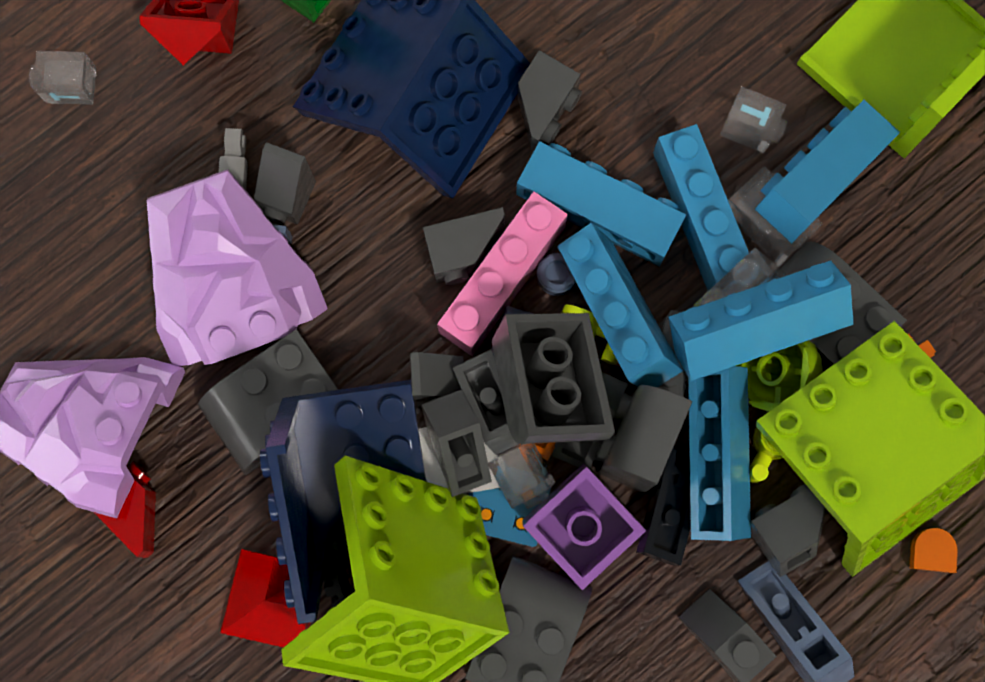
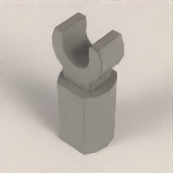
[219,128,248,190]

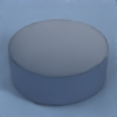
[537,253,576,296]

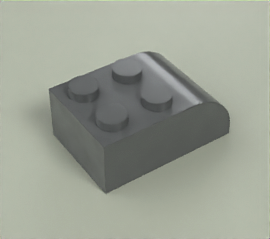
[766,241,907,372]
[492,313,615,444]
[198,329,339,475]
[594,385,692,493]
[465,555,592,682]

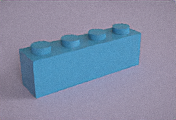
[755,100,900,244]
[653,124,758,299]
[516,141,686,267]
[557,223,683,387]
[668,261,853,381]
[688,366,751,541]

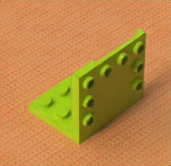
[797,0,985,159]
[756,321,985,577]
[281,456,510,682]

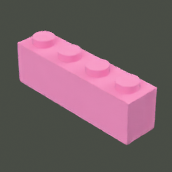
[437,191,568,357]

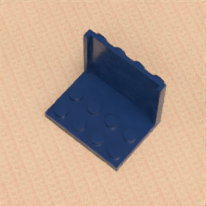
[293,0,530,199]
[260,380,427,624]

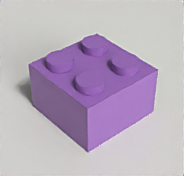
[522,463,646,590]

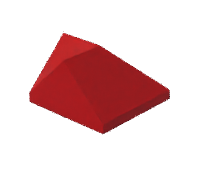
[139,0,239,65]
[220,549,311,647]

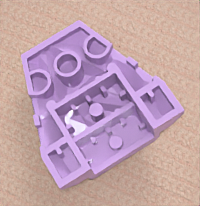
[147,169,328,366]
[0,357,185,518]

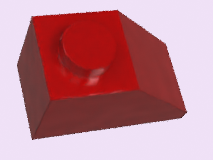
[94,461,156,558]

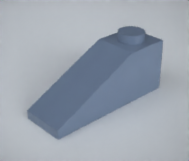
[738,561,855,682]

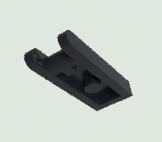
[636,445,691,566]

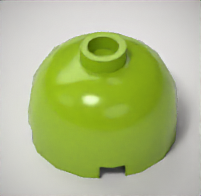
[736,340,823,411]

